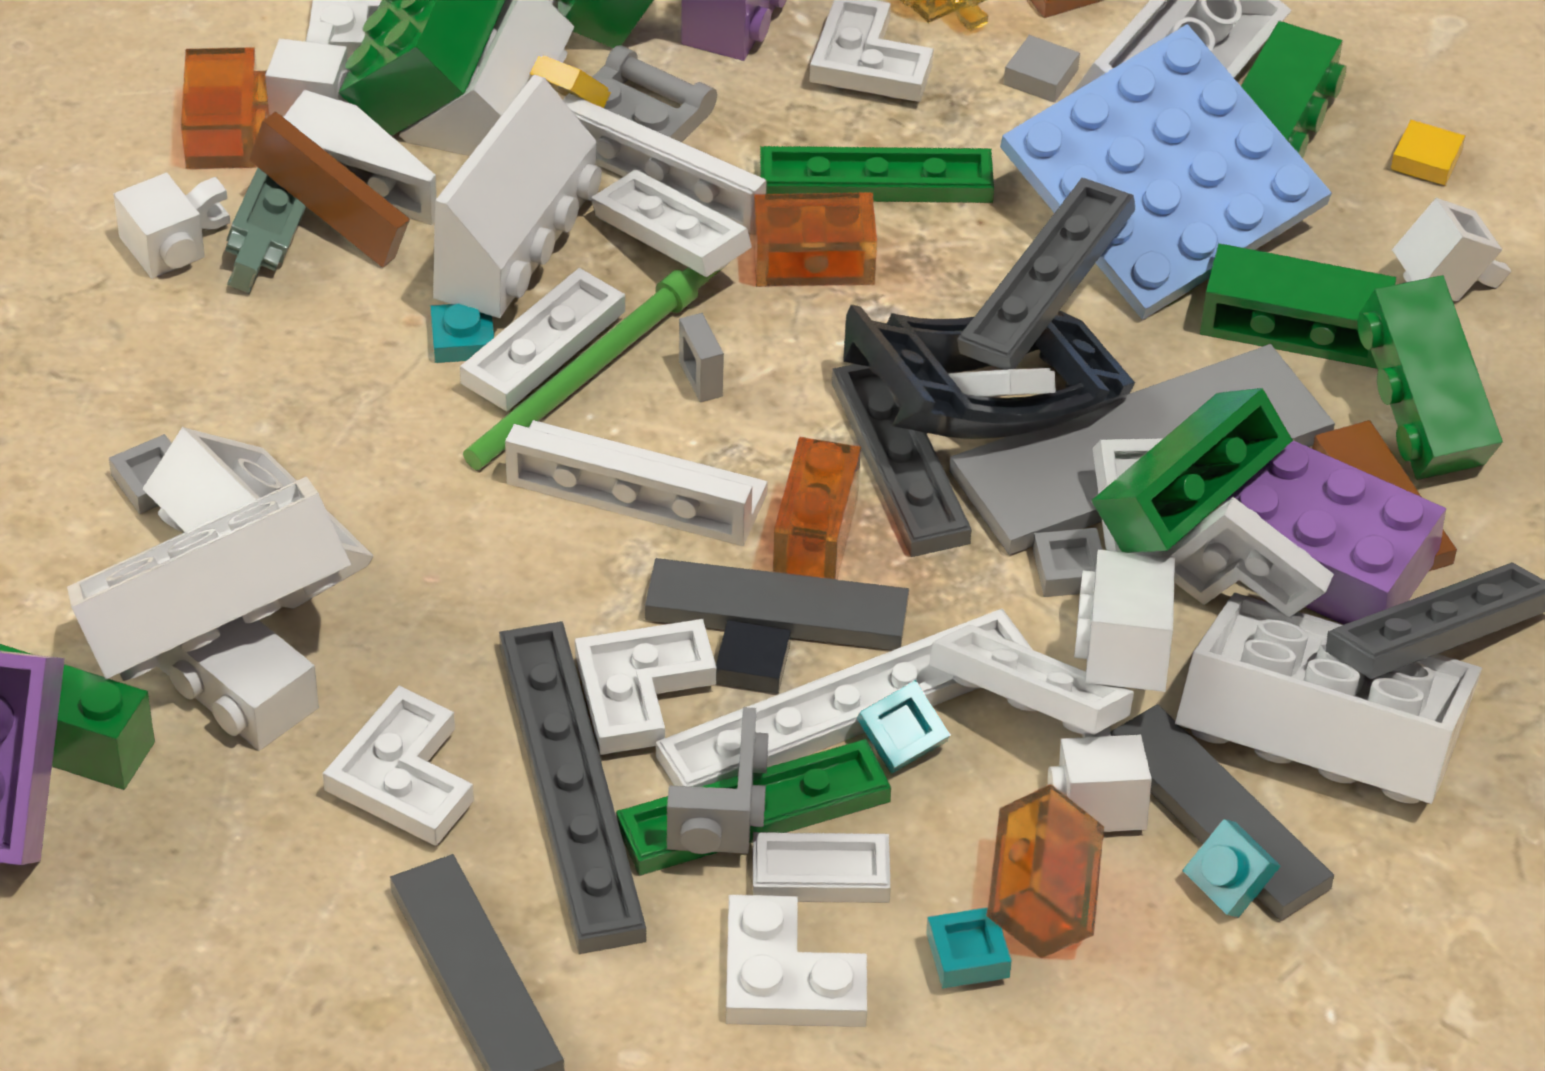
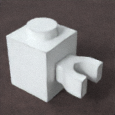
[265,21,348,117]
[113,172,230,279]
[1392,198,1512,302]
[1048,726,1152,834]

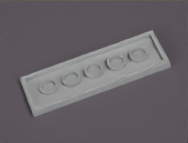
[949,344,1335,555]

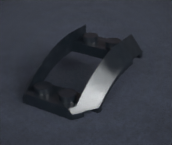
[843,304,1135,439]

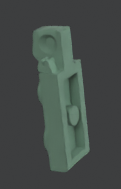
[225,168,306,293]

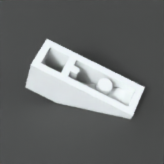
[284,89,437,225]

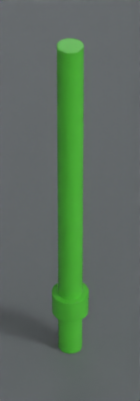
[463,267,722,470]

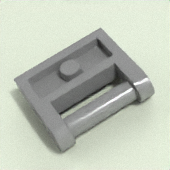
[593,45,717,142]

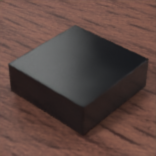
[716,620,791,694]

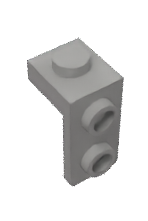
[667,707,769,854]

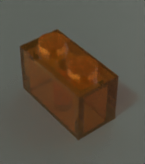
[181,47,268,169]
[753,192,877,287]
[773,437,861,580]
[987,784,1104,959]

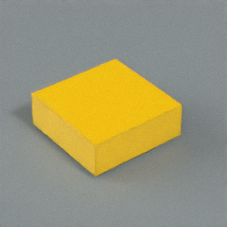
[530,55,611,108]
[1391,119,1466,186]

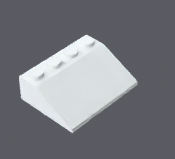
[1175,592,1482,804]

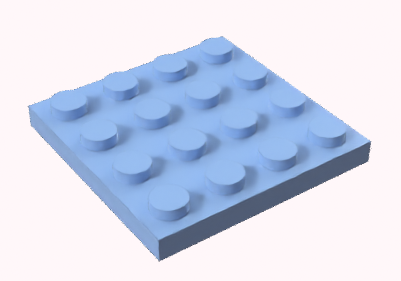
[1000,24,1332,320]

